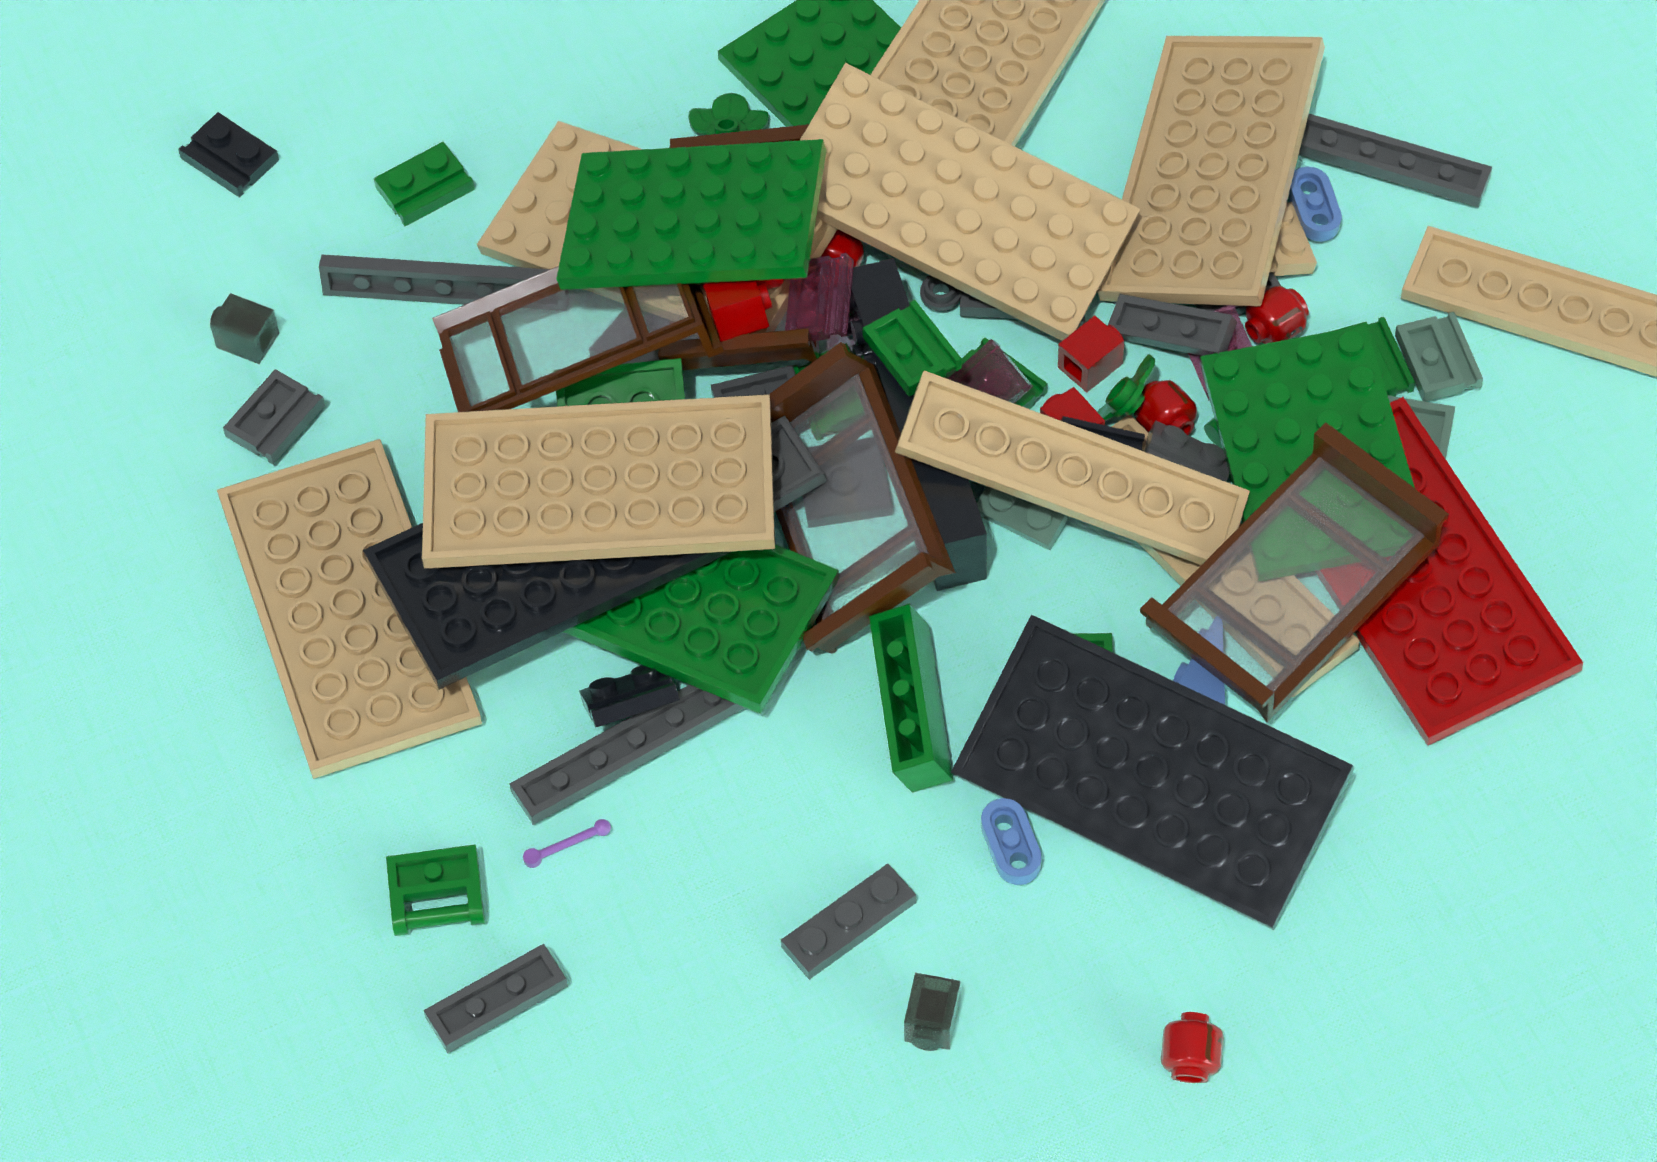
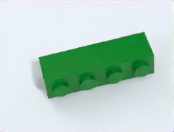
[869,604,953,793]

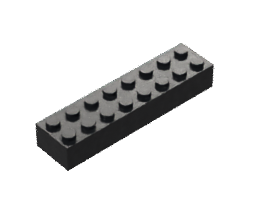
[840,258,987,591]

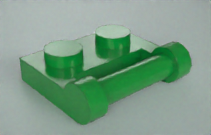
[386,844,485,936]

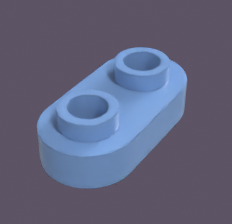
[1288,166,1342,242]
[981,798,1041,885]

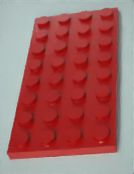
[1315,397,1583,746]

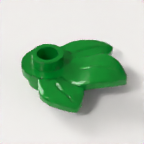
[688,93,768,135]
[1097,354,1156,421]

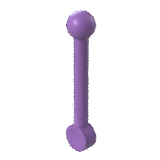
[523,819,611,868]

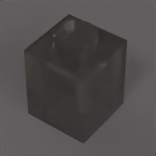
[210,293,280,365]
[904,972,961,1051]

